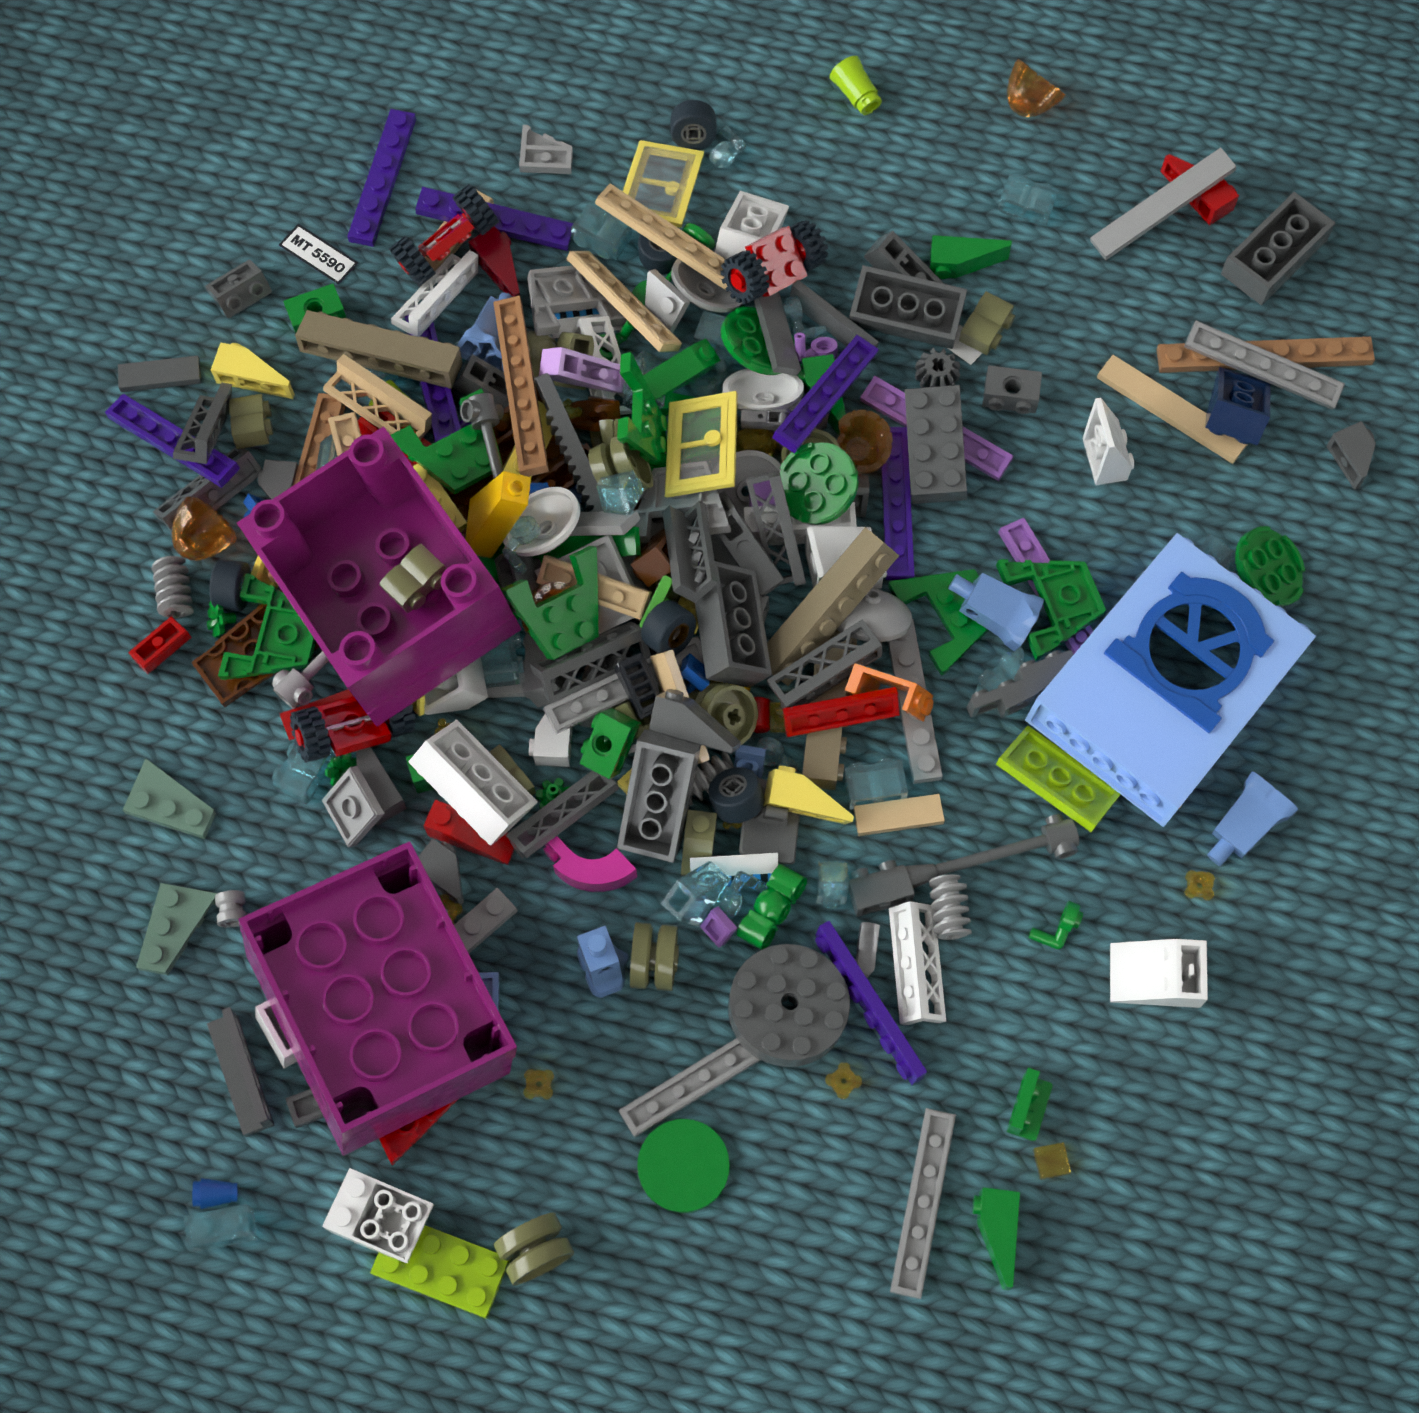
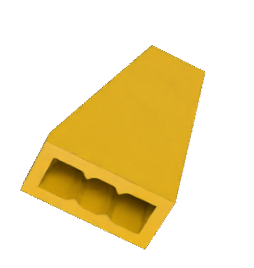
[465,471,531,558]

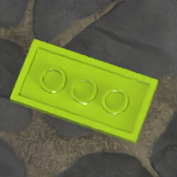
[996,725,1121,832]
[370,1225,510,1319]

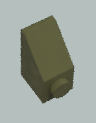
[681,810,717,877]

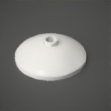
[723,368,804,411]
[503,487,580,556]

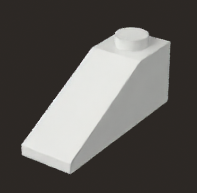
[529,681,575,767]

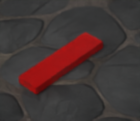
[782,687,900,737]

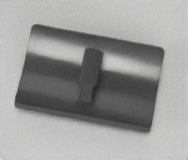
[739,777,800,864]

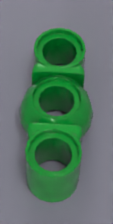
[737,864,807,950]

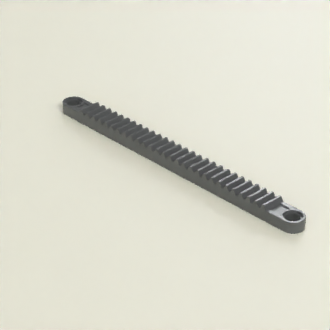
[534,373,690,696]

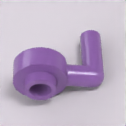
[794,333,838,363]

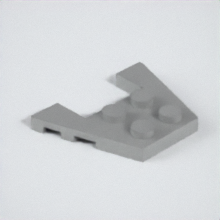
[527,265,627,336]
[634,462,731,543]

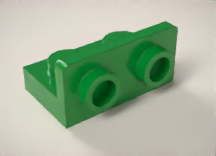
[1006,1068,1053,1141]

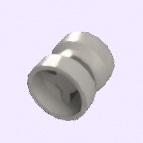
[215,890,247,928]

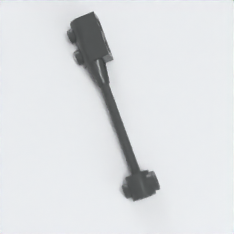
[460,393,547,612]
[847,814,1079,917]

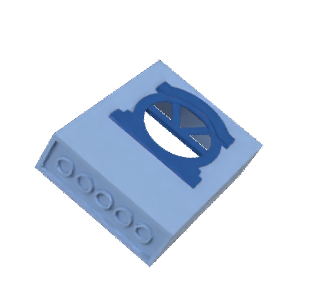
[1025,533,1316,827]

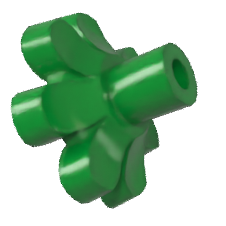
[206,601,236,638]
[325,753,357,786]
[535,778,570,809]

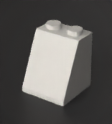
[805,526,887,589]

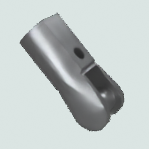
[741,409,791,431]
[855,922,880,978]

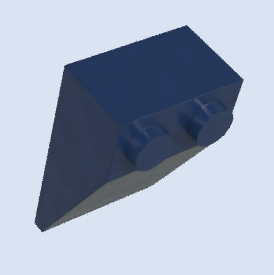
[1205,367,1271,445]

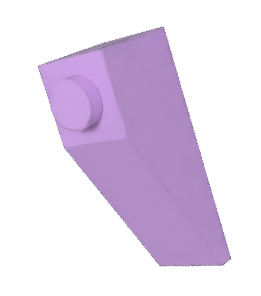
[539,347,625,394]

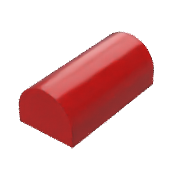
[128,616,192,674]

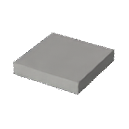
[322,766,385,847]

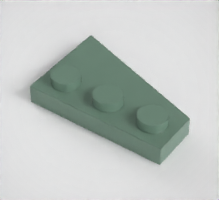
[123,759,216,839]
[136,883,217,976]

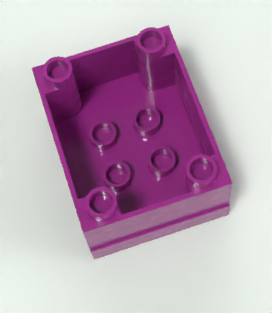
[237,426,522,727]
[238,841,517,1156]

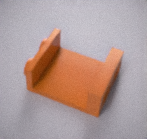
[845,663,934,722]

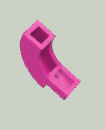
[543,836,637,892]

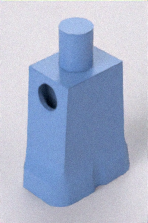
[457,293,513,372]
[948,573,1044,651]
[1207,771,1298,866]
[577,926,629,998]

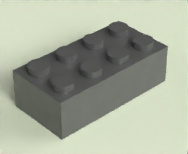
[1221,192,1336,306]
[850,265,967,349]
[905,385,967,504]
[695,561,772,688]
[617,729,701,863]

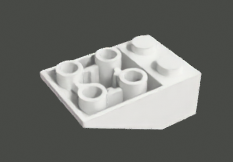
[1110,939,1208,1008]
[322,1168,434,1263]

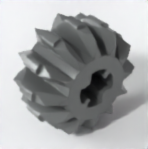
[915,348,960,388]

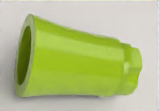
[829,56,882,116]

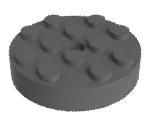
[728,944,850,1067]

